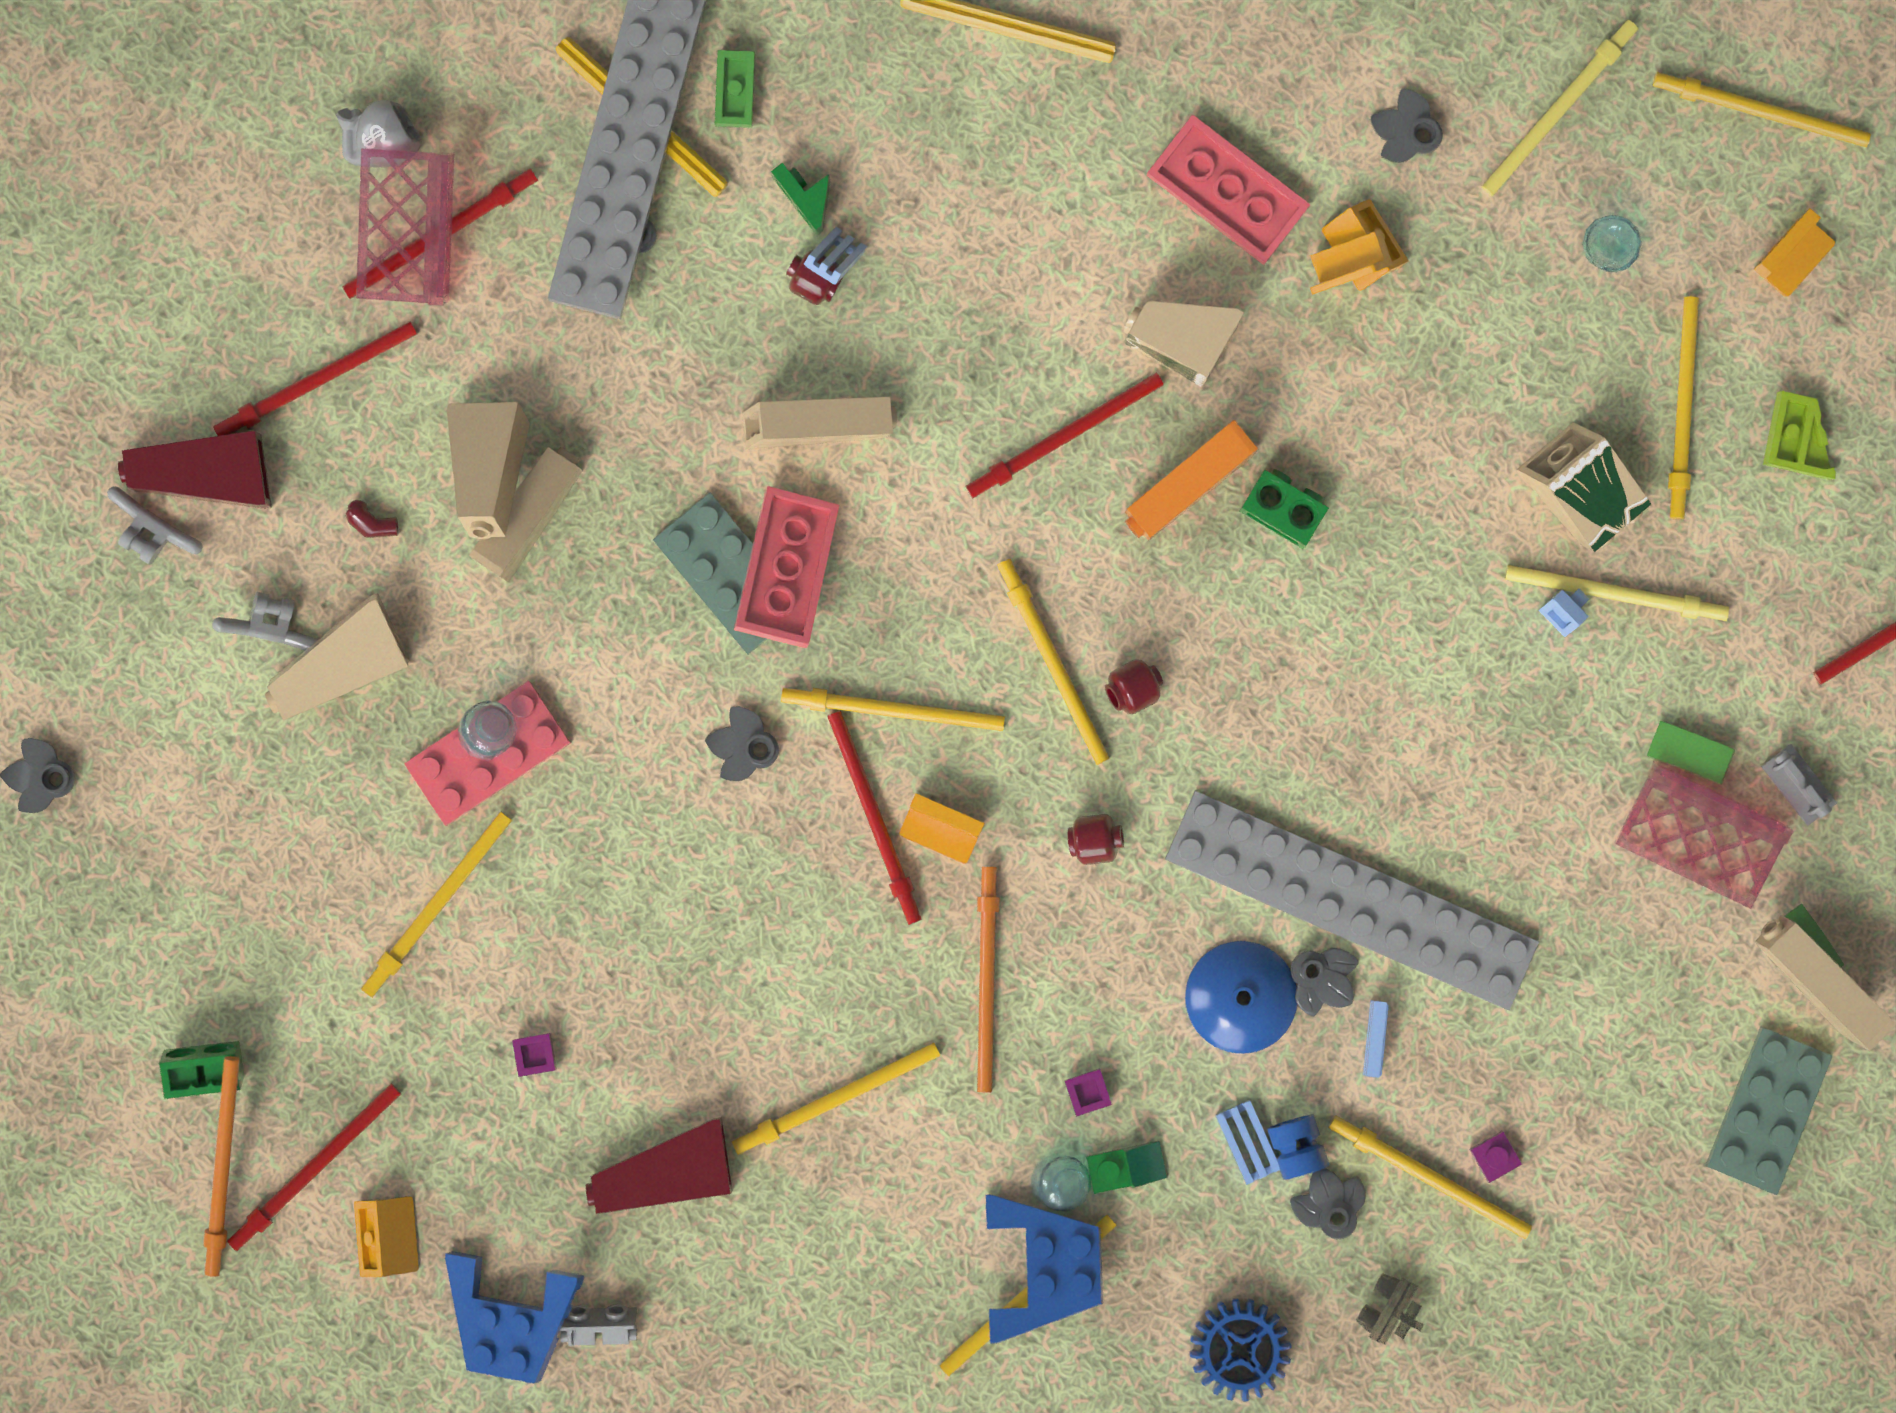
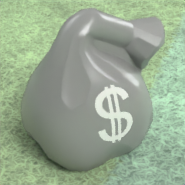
[335,100,422,167]

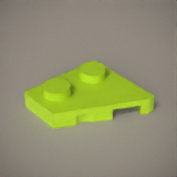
[1763,391,1836,480]

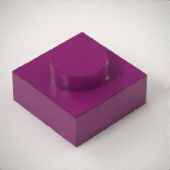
[512,1033,557,1077]
[1064,1068,1112,1117]
[1469,1131,1522,1183]

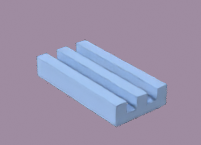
[804,227,867,285]
[1363,1000,1389,1078]
[1215,1100,1280,1185]

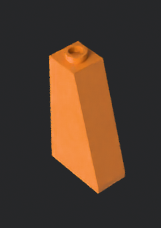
[1125,420,1258,541]

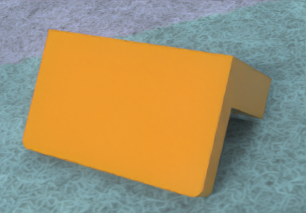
[1322,199,1409,291]
[1754,208,1835,297]
[1310,230,1393,295]
[899,793,985,864]
[354,1196,419,1277]

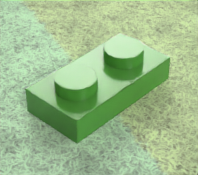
[714,50,755,128]

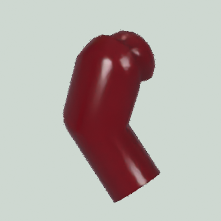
[346,500,399,538]

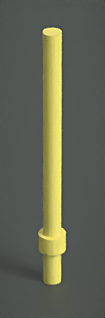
[1482,20,1638,196]
[1505,565,1729,621]

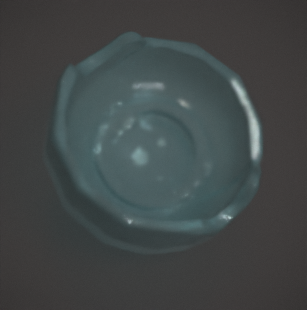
[1582,215,1643,273]
[457,700,517,760]
[1030,1154,1091,1212]

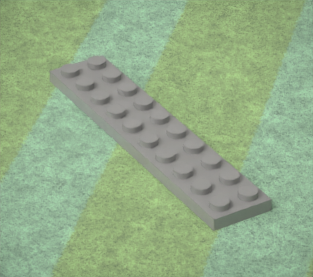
[548,0,706,320]
[1165,791,1539,1011]

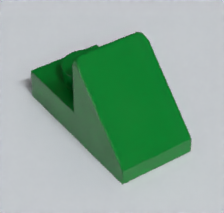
[771,162,830,236]
[1086,1141,1167,1194]

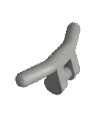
[107,486,203,565]
[212,592,318,650]

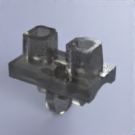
[1356,1274,1424,1345]

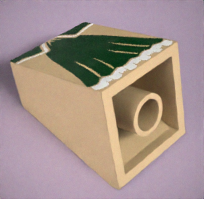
[1123,301,1244,388]
[1517,422,1651,552]

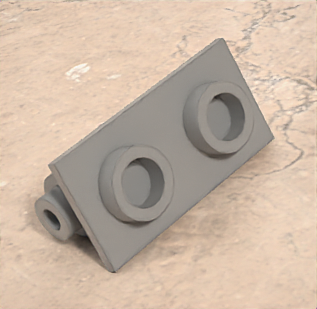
[1761,744,1837,826]
[560,1304,637,1346]

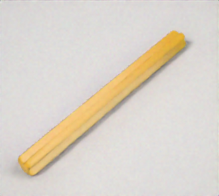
[900,0,1116,63]
[556,37,728,197]

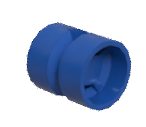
[1267,1114,1329,1180]

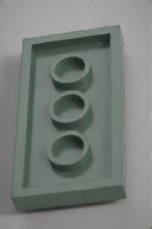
[653,493,767,655]
[1705,1027,1833,1195]

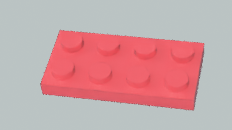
[1147,115,1310,265]
[734,486,839,648]
[404,681,571,826]

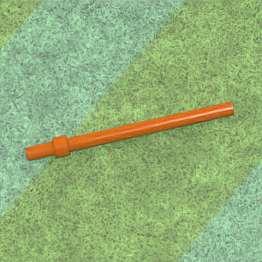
[977,867,1000,1092]
[203,1056,240,1277]

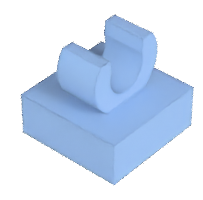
[1539,588,1589,637]

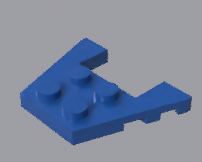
[986,1195,1103,1344]
[445,1251,584,1384]

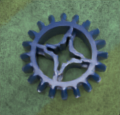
[1189,1298,1292,1402]

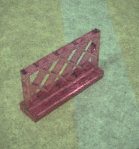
[356,148,455,306]
[1615,761,1794,909]

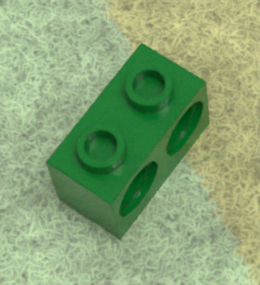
[1239,469,1329,549]
[159,1041,244,1099]

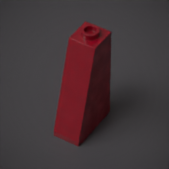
[118,430,272,509]
[586,1117,733,1214]

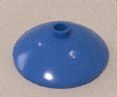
[1185,941,1297,1054]

